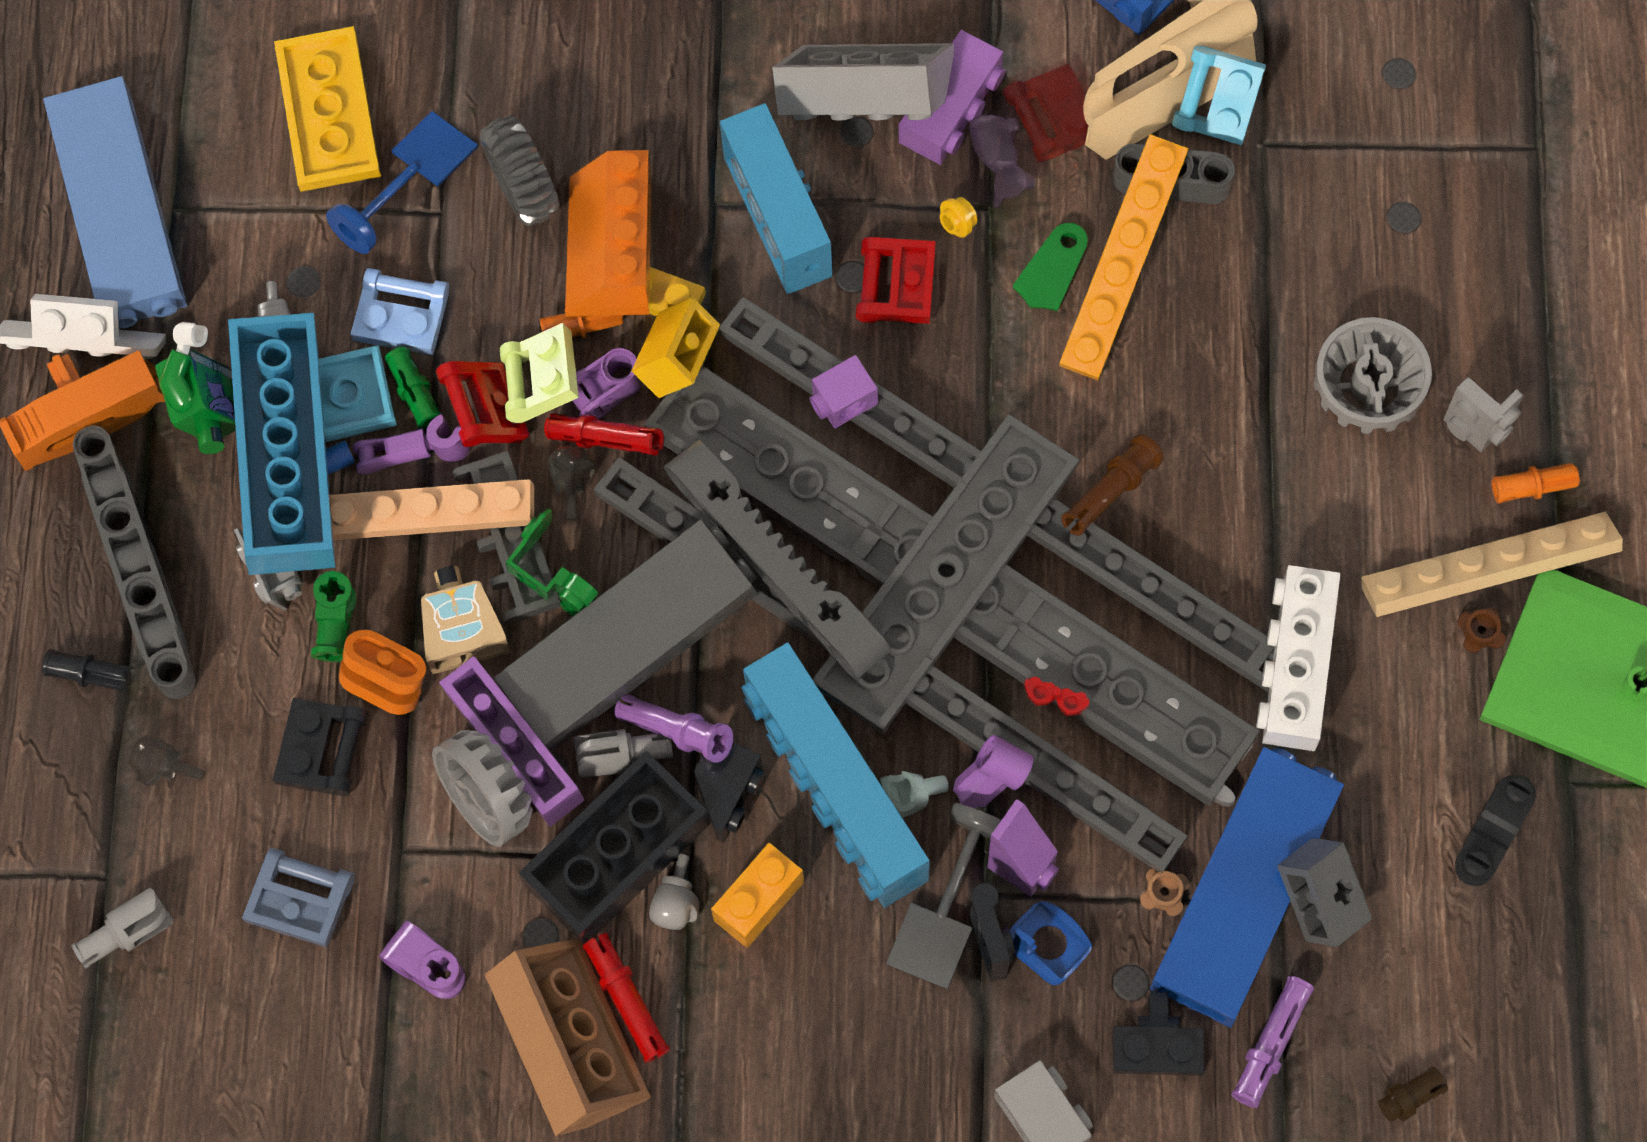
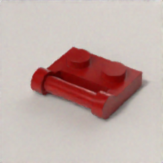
[855,237,936,324]
[436,361,530,447]

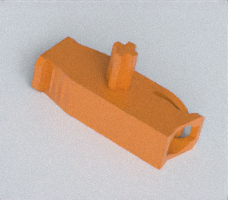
[0,350,165,471]

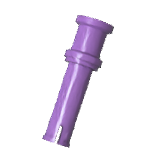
[615,694,733,763]

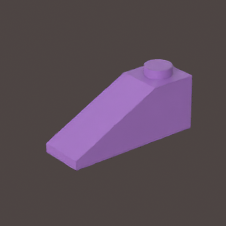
[987,799,1059,897]

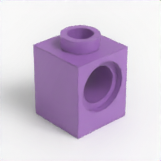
[809,355,878,429]

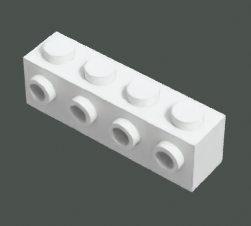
[1256,565,1340,751]

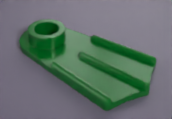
[1013,223,1088,311]

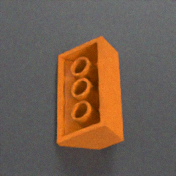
[565,150,652,317]

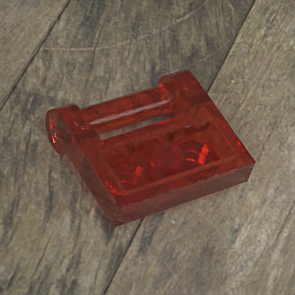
[1002,64,1089,162]

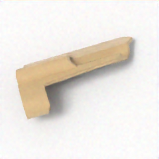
[1083,0,1257,160]

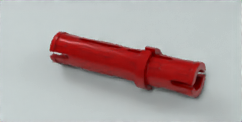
[544,413,664,456]
[582,933,671,1063]

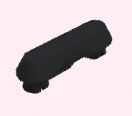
[1455,774,1536,886]

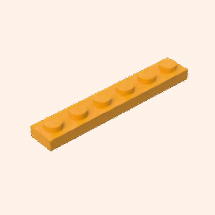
[1059,134,1189,381]

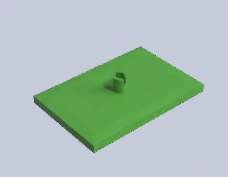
[1479,570,1647,788]

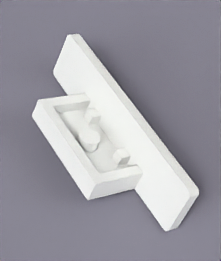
[0,294,166,360]

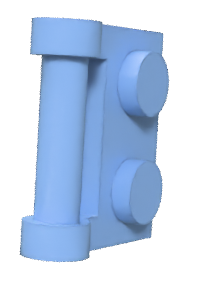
[350,268,449,356]

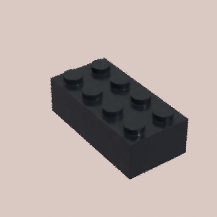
[518,751,711,945]

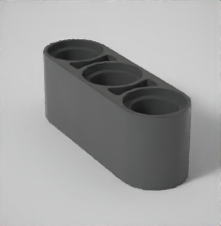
[1113,144,1235,204]

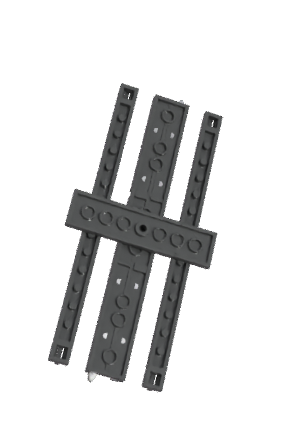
[594,297,1275,873]

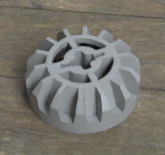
[1314,317,1432,434]
[432,730,533,847]

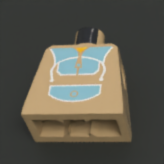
[421,566,511,675]

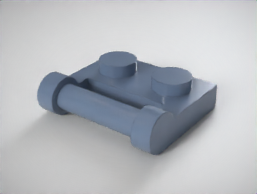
[242,847,355,948]

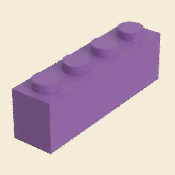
[439,656,585,827]

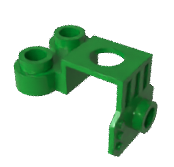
[506,508,598,617]

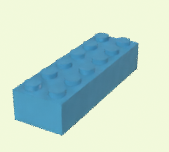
[228,313,335,575]
[741,642,929,908]

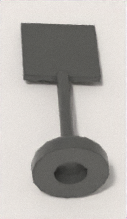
[886,803,1001,990]

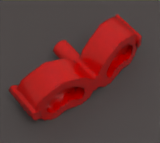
[1024,676,1090,716]

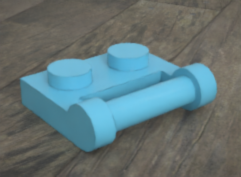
[1172,46,1267,146]

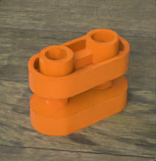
[339,630,426,715]

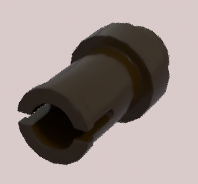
[1378,1066,1448,1122]

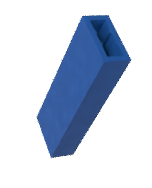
[1150,747,1344,1028]

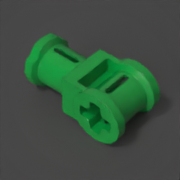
[310,571,357,662]

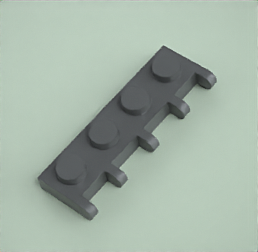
[453,451,560,624]

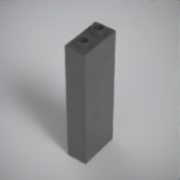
[494,519,758,752]

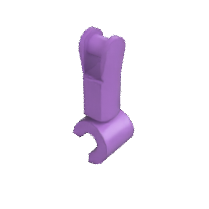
[353,414,471,474]

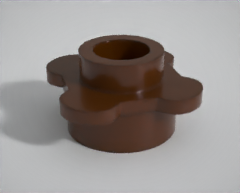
[1457,608,1506,653]

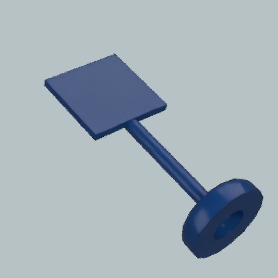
[326,111,478,254]

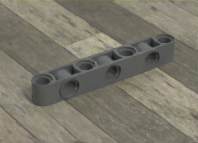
[73,425,196,700]

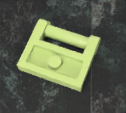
[500,323,579,423]

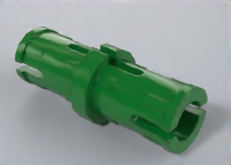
[384,347,442,430]

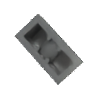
[1277,838,1372,947]

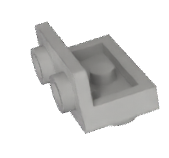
[1443,377,1523,452]

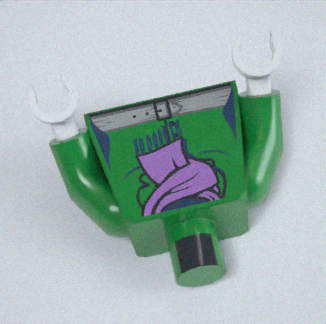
[155,322,236,454]

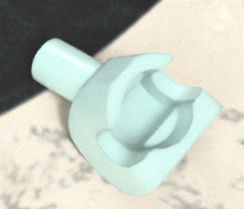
[880,771,948,817]

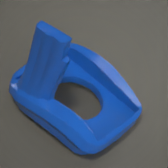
[1009,901,1092,985]

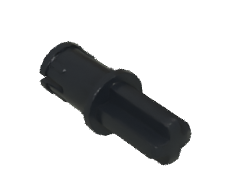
[42,649,131,691]

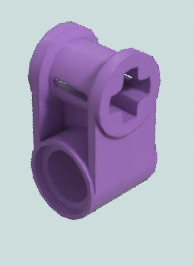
[572,348,643,420]
[379,920,466,999]

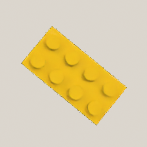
[274,26,381,192]

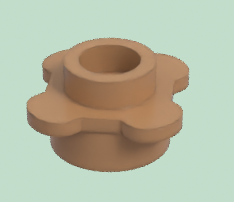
[1140,869,1189,916]

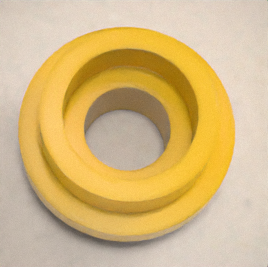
[940,197,977,238]

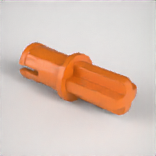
[539,313,624,339]
[1491,463,1580,504]

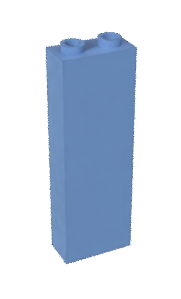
[43,76,187,329]

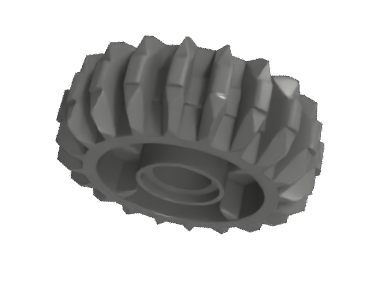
[480,115,559,227]

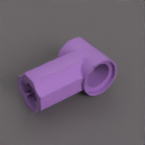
[953,735,1033,809]

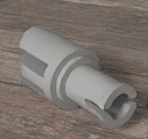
[573,729,673,778]
[71,888,173,969]

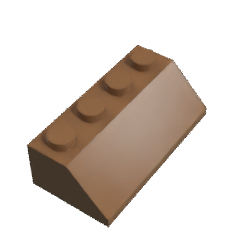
[484,938,651,1136]

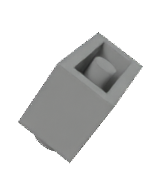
[994,1060,1093,1142]

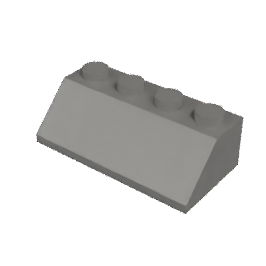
[772,43,955,120]

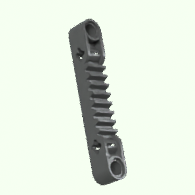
[664,439,891,680]

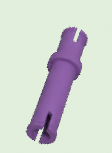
[1231,976,1314,1108]

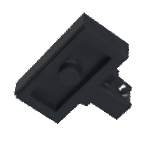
[1112,992,1204,1076]

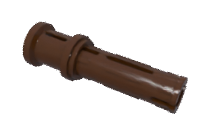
[1061,435,1164,536]

